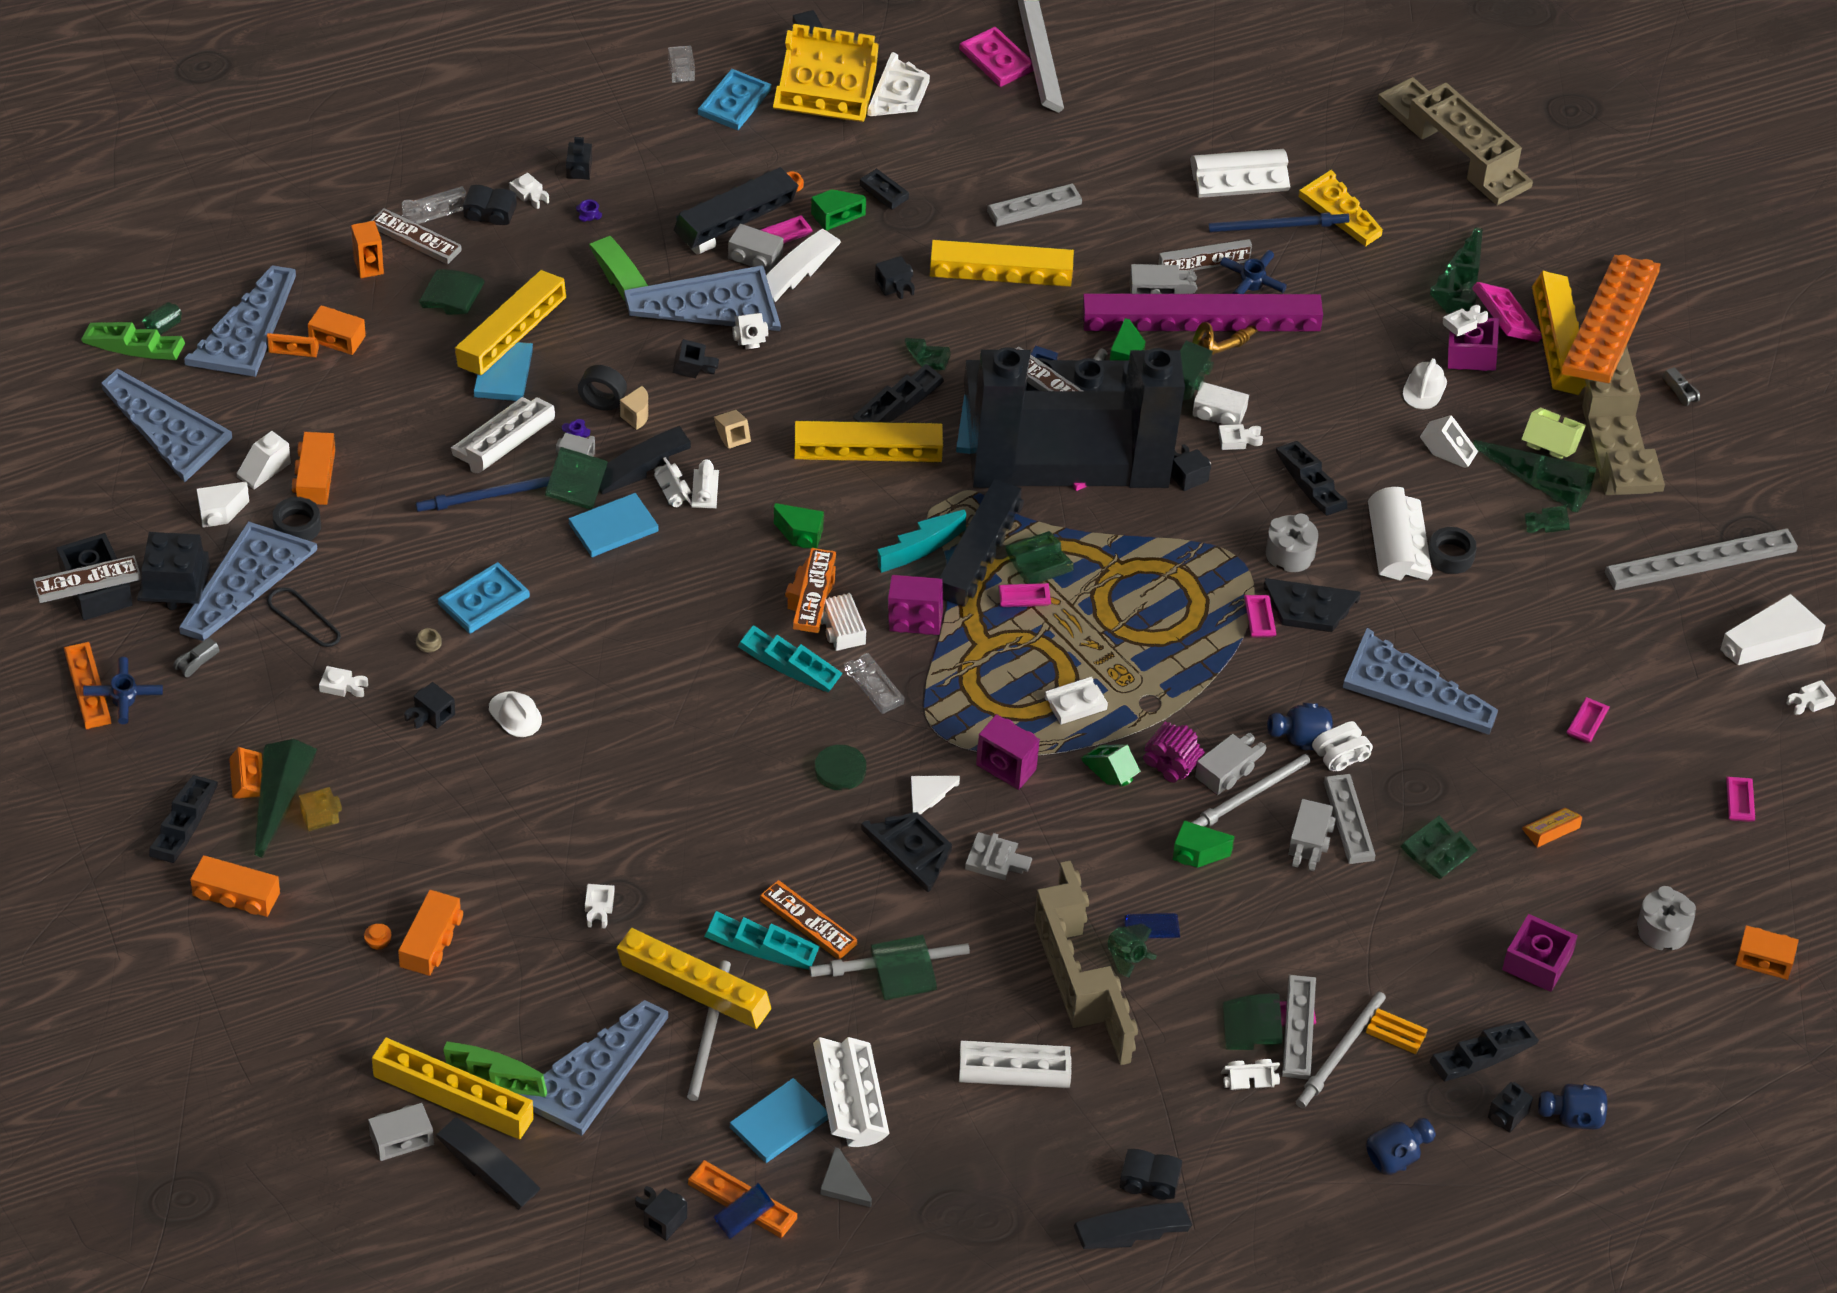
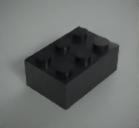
[56,533,133,621]

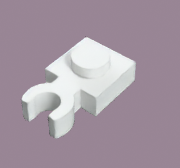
[509,173,549,209]
[1443,305,1488,336]
[1218,424,1263,450]
[319,666,368,697]
[1786,680,1836,715]
[585,884,615,928]

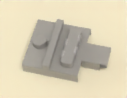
[965,832,1032,881]

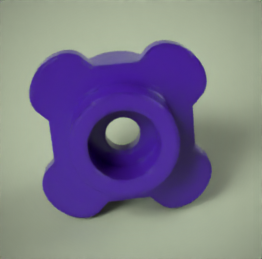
[576,199,602,222]
[562,419,590,438]

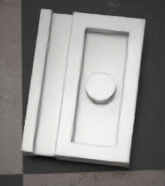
[1045,677,1108,724]

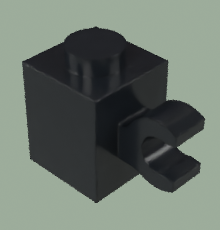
[566,137,592,180]
[875,256,915,299]
[672,339,719,379]
[1171,444,1211,491]
[404,682,455,729]
[1488,1082,1533,1133]
[635,1186,687,1241]

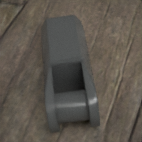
[1662,367,1700,406]
[173,637,219,677]

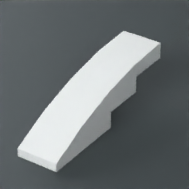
[766,228,841,302]

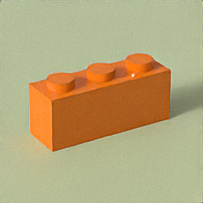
[292,432,335,505]
[190,855,280,917]
[398,890,463,976]

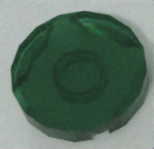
[815,745,867,790]

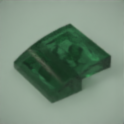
[419,269,485,315]
[545,447,608,510]
[1005,531,1074,584]
[1400,815,1477,879]
[871,935,937,1000]
[1223,993,1283,1050]

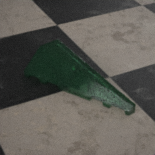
[1430,227,1483,315]
[1473,440,1596,512]
[254,739,317,858]

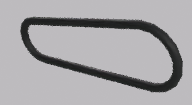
[267,587,341,647]

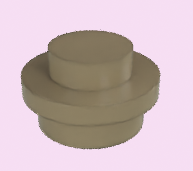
[416,628,442,652]

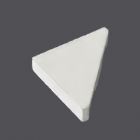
[911,776,960,815]

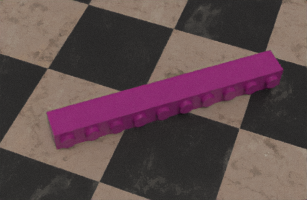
[1082,294,1323,331]

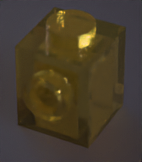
[299,787,342,831]

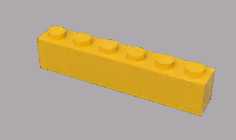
[930,240,1074,287]
[455,270,566,375]
[1532,271,1586,395]
[795,421,943,462]
[617,928,771,1029]
[372,1038,533,1140]

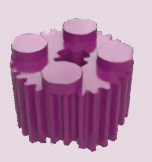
[1143,721,1205,783]

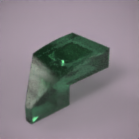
[904,338,951,370]

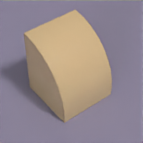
[620,386,648,430]
[714,410,751,448]

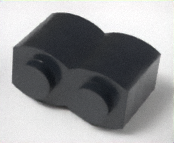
[463,185,517,225]
[1120,1149,1182,1200]

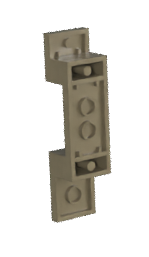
[1378,77,1533,206]
[1582,345,1665,495]
[1034,861,1138,1065]

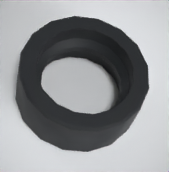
[578,365,627,411]
[273,497,321,541]
[1428,527,1477,574]

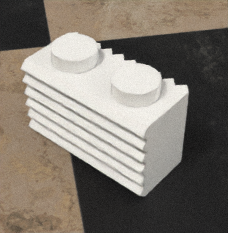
[1193,382,1249,425]
[821,593,866,651]

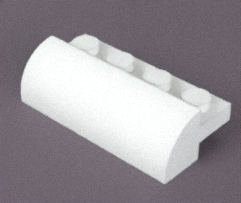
[1190,149,1290,198]
[451,397,555,473]
[1368,487,1432,580]
[813,1037,889,1147]
[959,1041,1071,1088]

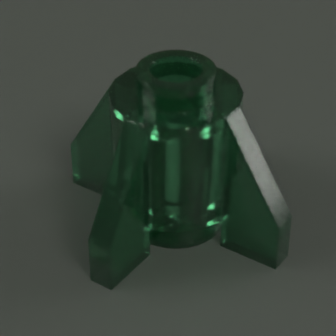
[1107,924,1157,977]

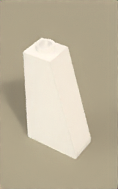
[1720,594,1826,665]

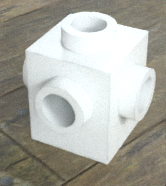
[732,313,768,349]

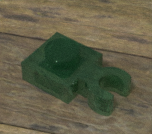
[1525,506,1570,533]

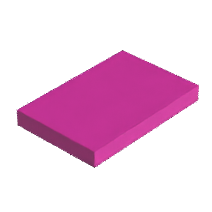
[959,27,1034,87]
[1472,282,1542,342]

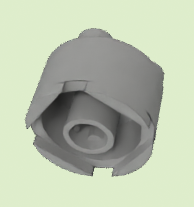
[1266,514,1318,572]
[1637,886,1696,950]

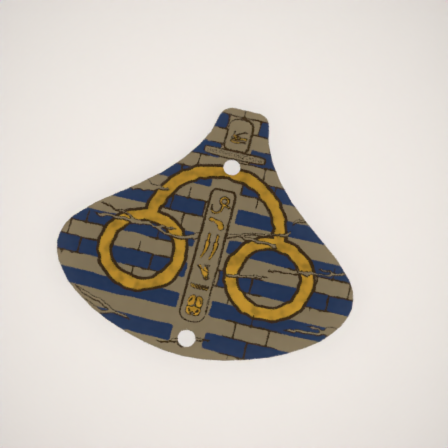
[924,490,1255,755]

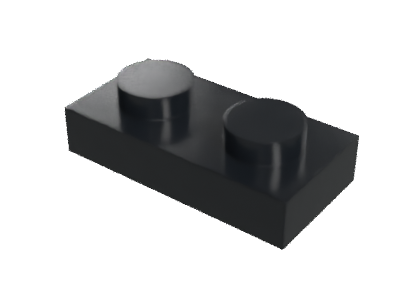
[860,168,909,210]

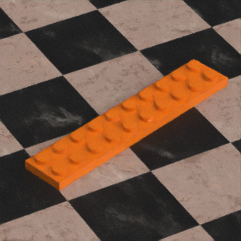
[1562,255,1660,383]

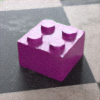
[1448,318,1499,371]
[888,575,943,635]
[976,714,1040,790]
[1502,914,1578,992]

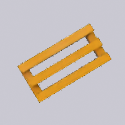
[1366,1008,1428,1054]

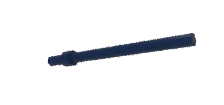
[1209,212,1350,232]
[415,474,563,512]

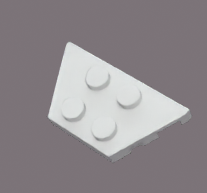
[867,52,930,116]

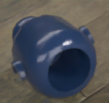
[1267,702,1333,750]
[1538,1084,1607,1130]
[1366,1118,1436,1174]

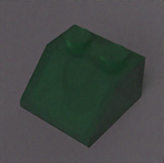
[1180,340,1214,401]

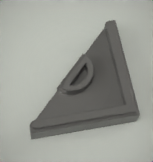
[820,1147,872,1207]

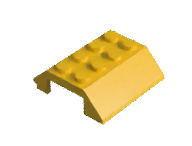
[773,24,879,122]

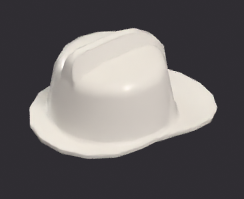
[1403,358,1447,410]
[489,691,542,737]

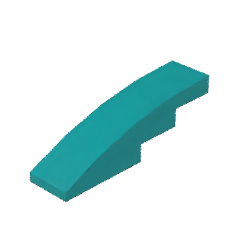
[878,509,966,573]
[738,625,843,693]
[704,911,820,970]

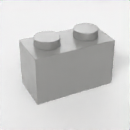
[728,224,783,272]
[368,1103,434,1161]

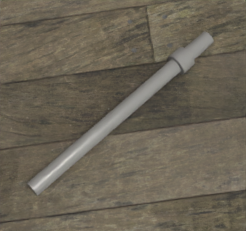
[1191,754,1310,827]
[809,943,970,977]
[687,960,731,1101]
[1296,992,1386,1109]

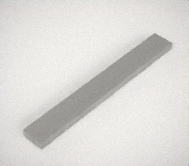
[1018,0,1064,113]
[1605,528,1798,590]

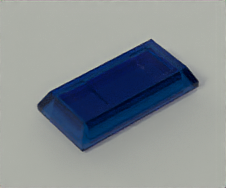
[1124,913,1180,939]
[713,1183,775,1239]

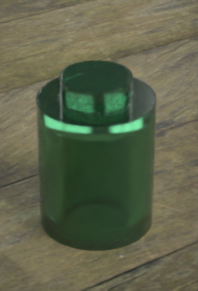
[143,302,182,335]

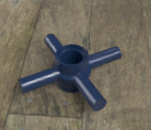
[1220,250,1287,294]
[83,657,163,724]

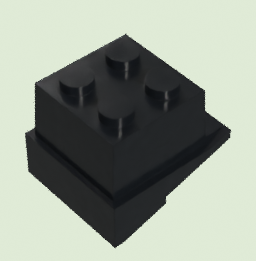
[137,532,210,610]

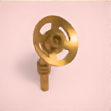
[1191,322,1258,370]

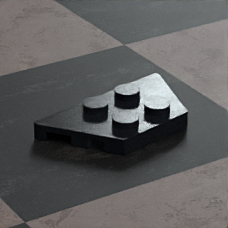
[1264,578,1361,632]
[861,812,952,892]

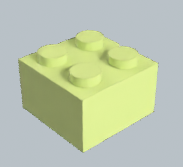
[1521,407,1586,459]

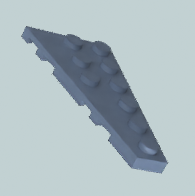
[184,265,296,377]
[624,265,781,331]
[101,369,232,482]
[179,521,317,641]
[1343,628,1498,734]
[519,1000,668,1136]

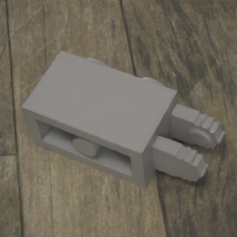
[1130,264,1197,294]
[1195,733,1267,795]
[1288,799,1336,871]

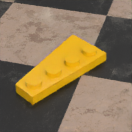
[1299,169,1383,247]

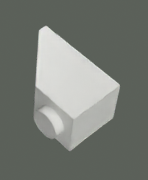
[1420,415,1478,468]
[237,431,291,489]
[197,481,249,527]

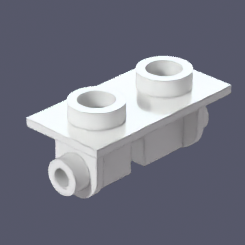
[654,457,692,507]
[692,460,719,508]
[1221,1059,1280,1090]

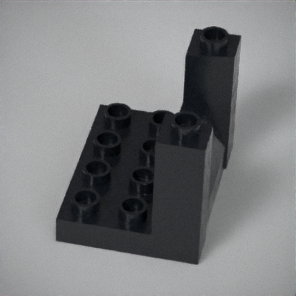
[964,347,1185,488]

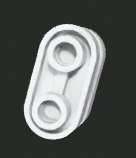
[1312,722,1373,771]

